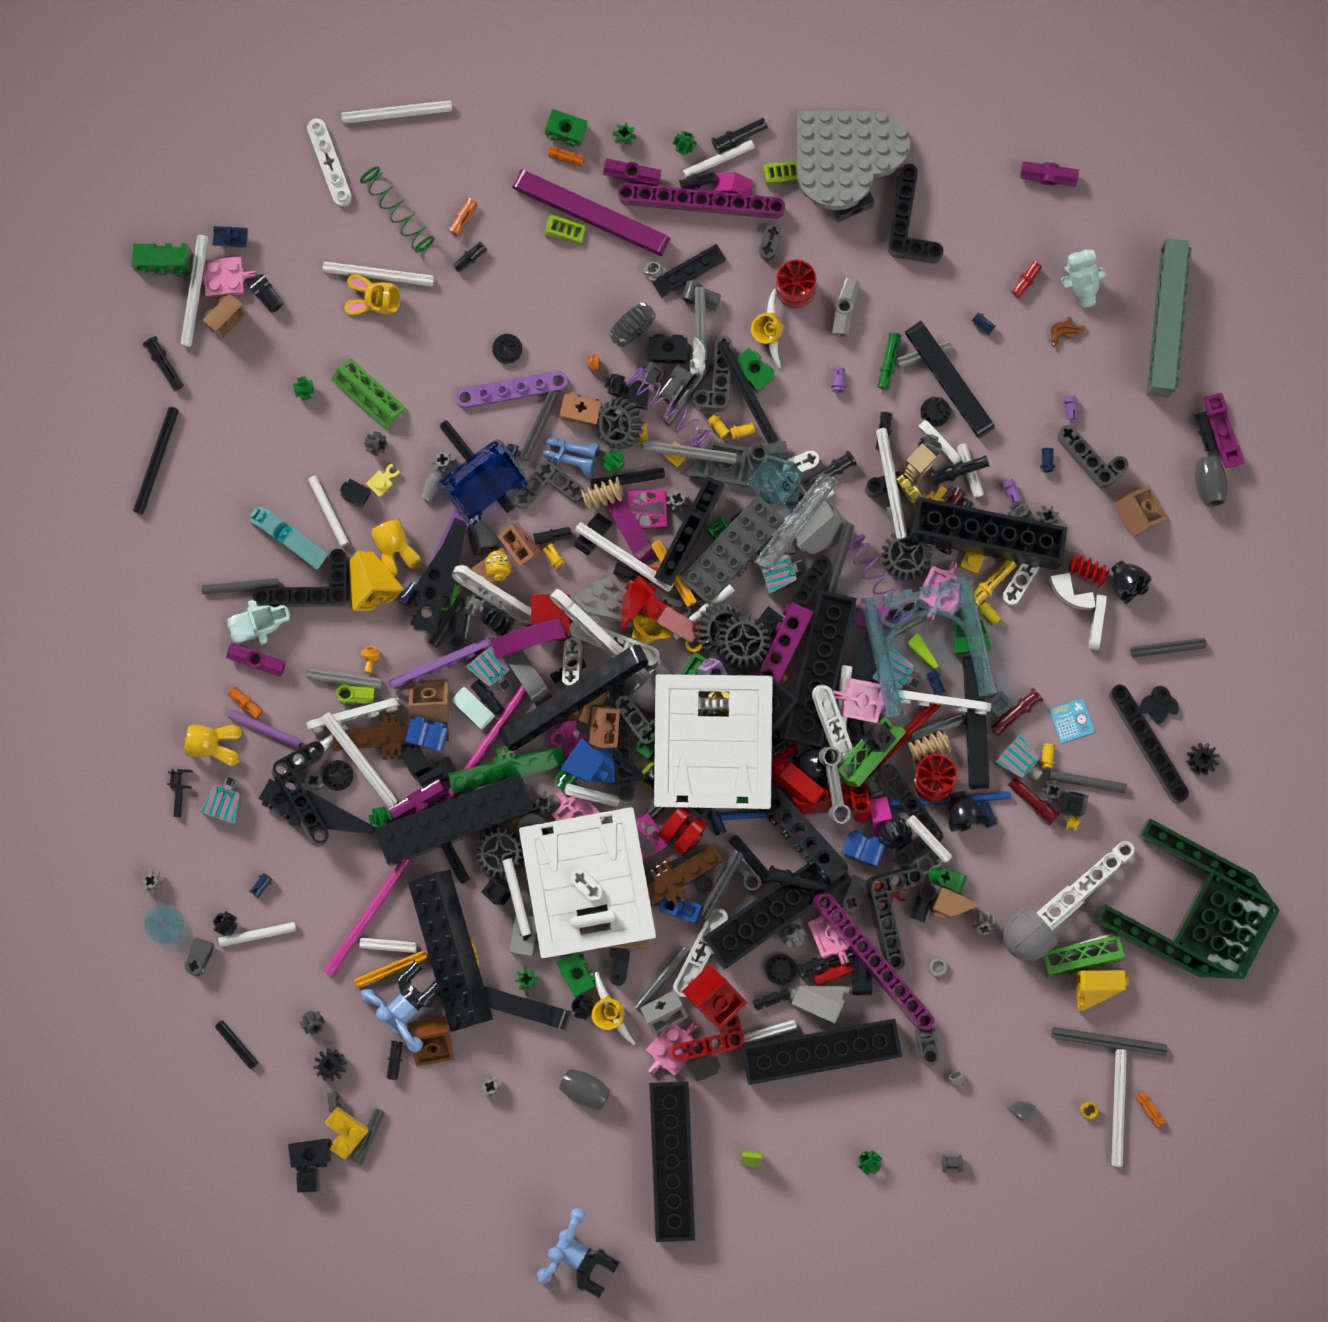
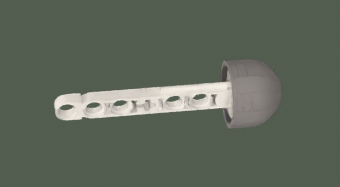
[550,589,676,713]
[1003,841,1134,961]

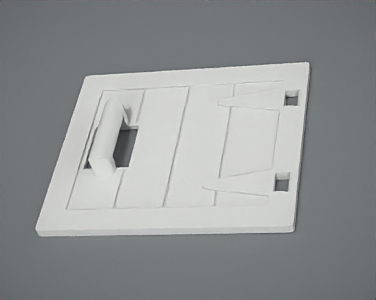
[654,674,773,809]
[519,807,656,958]

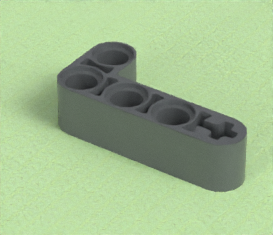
[693,335,732,412]
[1057,425,1129,488]
[504,650,553,707]

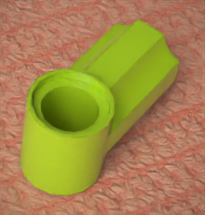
[336,685,375,705]

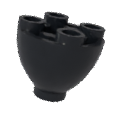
[1111,561,1152,604]
[791,748,831,786]
[947,791,987,832]

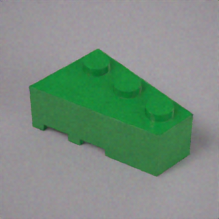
[131,243,193,277]

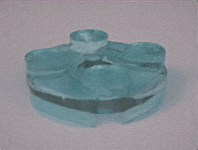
[144,905,184,943]

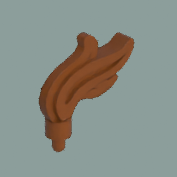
[1051,317,1085,347]

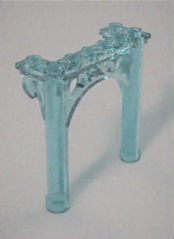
[858,576,998,718]

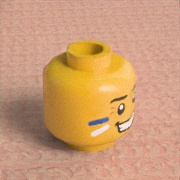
[485,551,511,581]

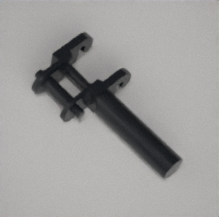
[167,769,193,818]

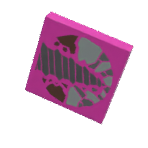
[627,489,667,529]
[636,813,669,862]

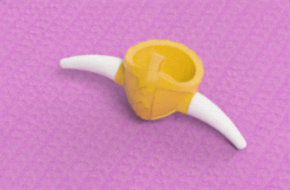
[751,289,785,369]
[591,972,636,1045]

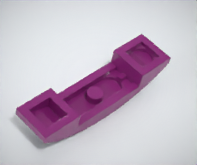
[1204,393,1245,469]
[606,496,656,563]
[491,618,566,659]

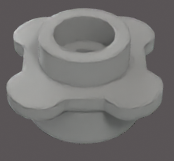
[643,261,665,281]

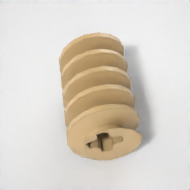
[581,477,623,511]
[908,731,951,763]

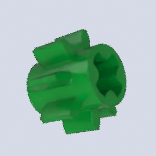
[613,122,636,148]
[673,131,698,155]
[293,376,315,401]
[602,450,625,473]
[555,771,578,792]
[368,807,393,828]
[515,967,539,992]
[857,1150,882,1175]

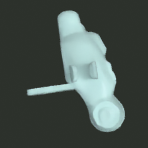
[1061,249,1106,308]
[227,600,290,644]

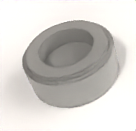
[928,957,948,977]

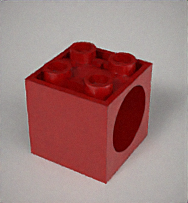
[531,594,571,641]
[682,964,747,1030]

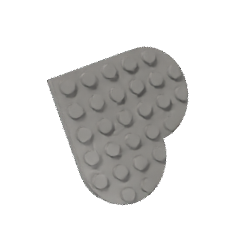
[796,110,910,210]

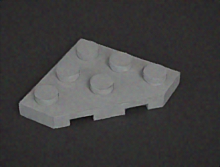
[571,574,645,627]

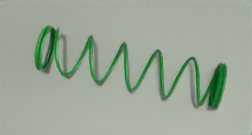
[360,166,435,253]

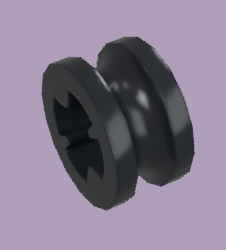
[696,876,713,893]

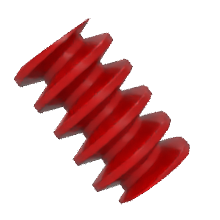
[1068,551,1111,588]

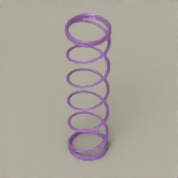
[626,367,711,448]
[848,534,915,626]

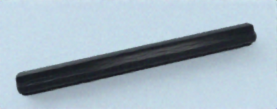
[717,341,778,444]
[133,406,179,515]
[440,420,515,513]

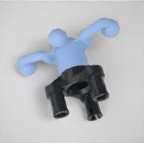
[361,960,443,1052]
[537,1208,620,1299]

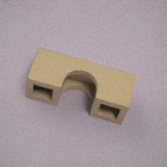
[903,444,936,483]

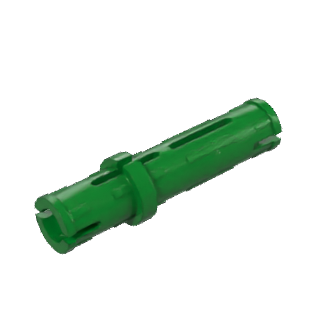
[877,332,901,390]

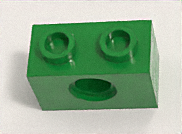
[545,109,588,147]
[736,348,775,394]
[556,952,596,997]

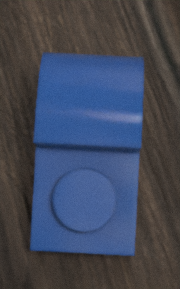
[658,897,703,924]

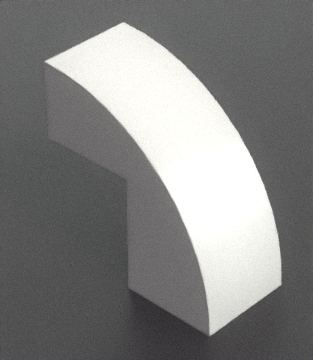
[1049,573,1096,610]

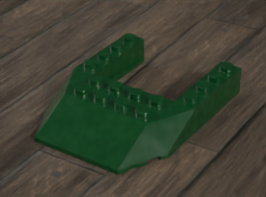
[1093,818,1280,979]

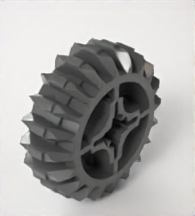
[609,302,656,347]
[597,398,645,450]
[881,529,933,581]
[695,602,744,654]
[718,615,770,668]
[474,827,524,879]

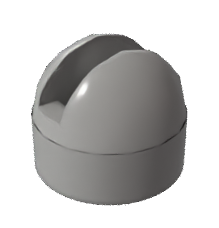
[949,1071,965,1088]

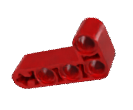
[792,783,870,823]
[667,1014,744,1062]

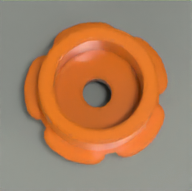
[587,354,600,373]

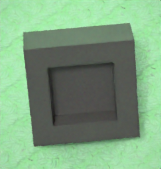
[641,361,666,387]
[987,691,1013,718]
[327,1092,342,1113]

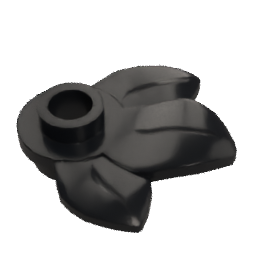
[1140,686,1179,725]

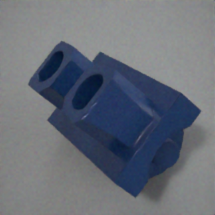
[212,226,248,248]

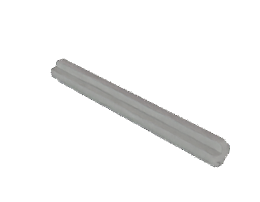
[643,440,737,464]

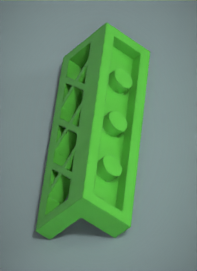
[331,359,406,429]
[838,715,906,787]
[1044,935,1125,978]

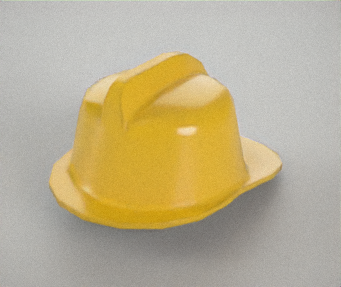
[632,615,674,644]

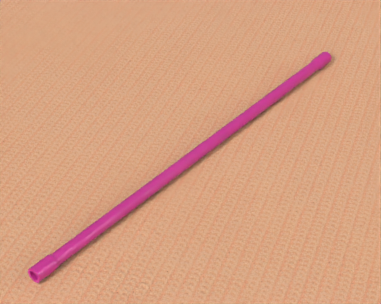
[323,672,541,977]

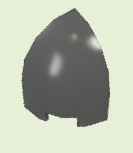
[469,520,498,555]
[1007,1101,1036,1122]

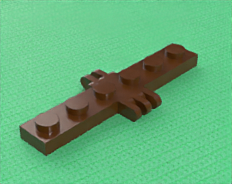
[332,713,449,760]
[647,844,724,907]

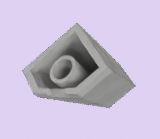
[794,494,857,555]
[789,986,850,1024]

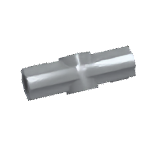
[832,278,861,337]

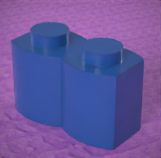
[405,716,448,752]
[841,830,885,868]

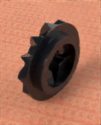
[492,334,523,364]
[920,396,951,427]
[322,760,354,791]
[766,954,797,985]

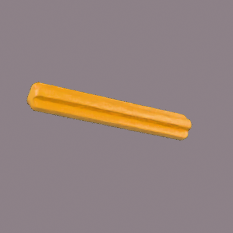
[651,540,697,607]
[354,951,428,988]

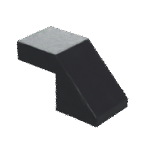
[573,513,613,556]

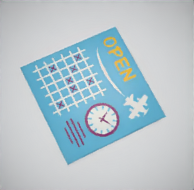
[1049,698,1095,744]

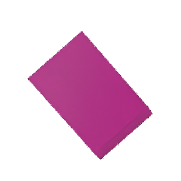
[713,172,753,195]
[869,796,892,837]

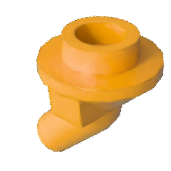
[361,646,380,674]

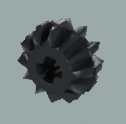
[481,605,514,635]
[1186,742,1220,775]
[878,817,913,849]
[314,1048,347,1082]

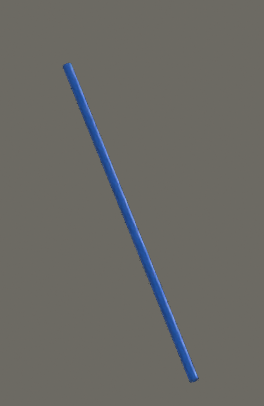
[722,792,1011,821]

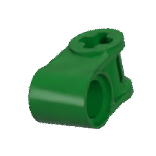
[704,515,729,540]
[928,867,967,894]

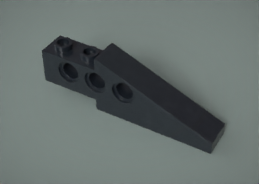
[654,476,725,586]
[411,521,467,635]
[258,779,375,835]

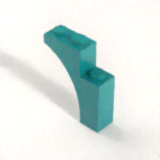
[248,506,329,570]

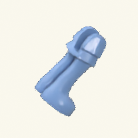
[543,438,600,478]

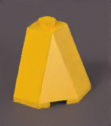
[348,550,403,611]
[1076,970,1129,1011]

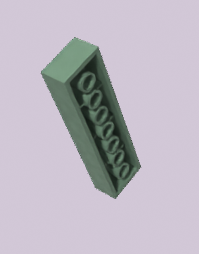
[1146,238,1191,397]

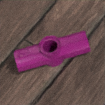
[603,158,662,186]
[1020,161,1079,187]
[226,643,286,677]
[390,780,448,820]

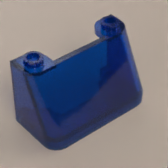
[438,439,530,525]

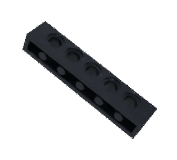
[758,782,849,884]

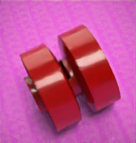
[776,260,817,308]
[914,754,957,803]
[657,807,708,856]

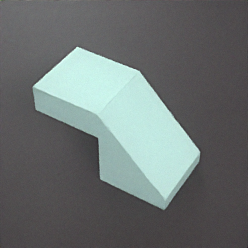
[451,687,495,730]

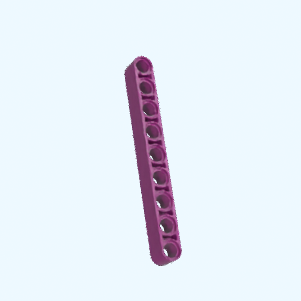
[511,169,671,256]
[618,183,785,219]
[813,894,934,1030]

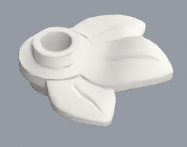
[687,337,705,376]

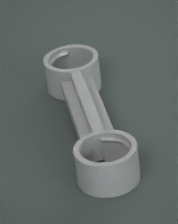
[819,747,851,824]

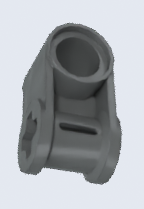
[841,875,867,913]
[185,937,214,976]
[915,1027,940,1066]

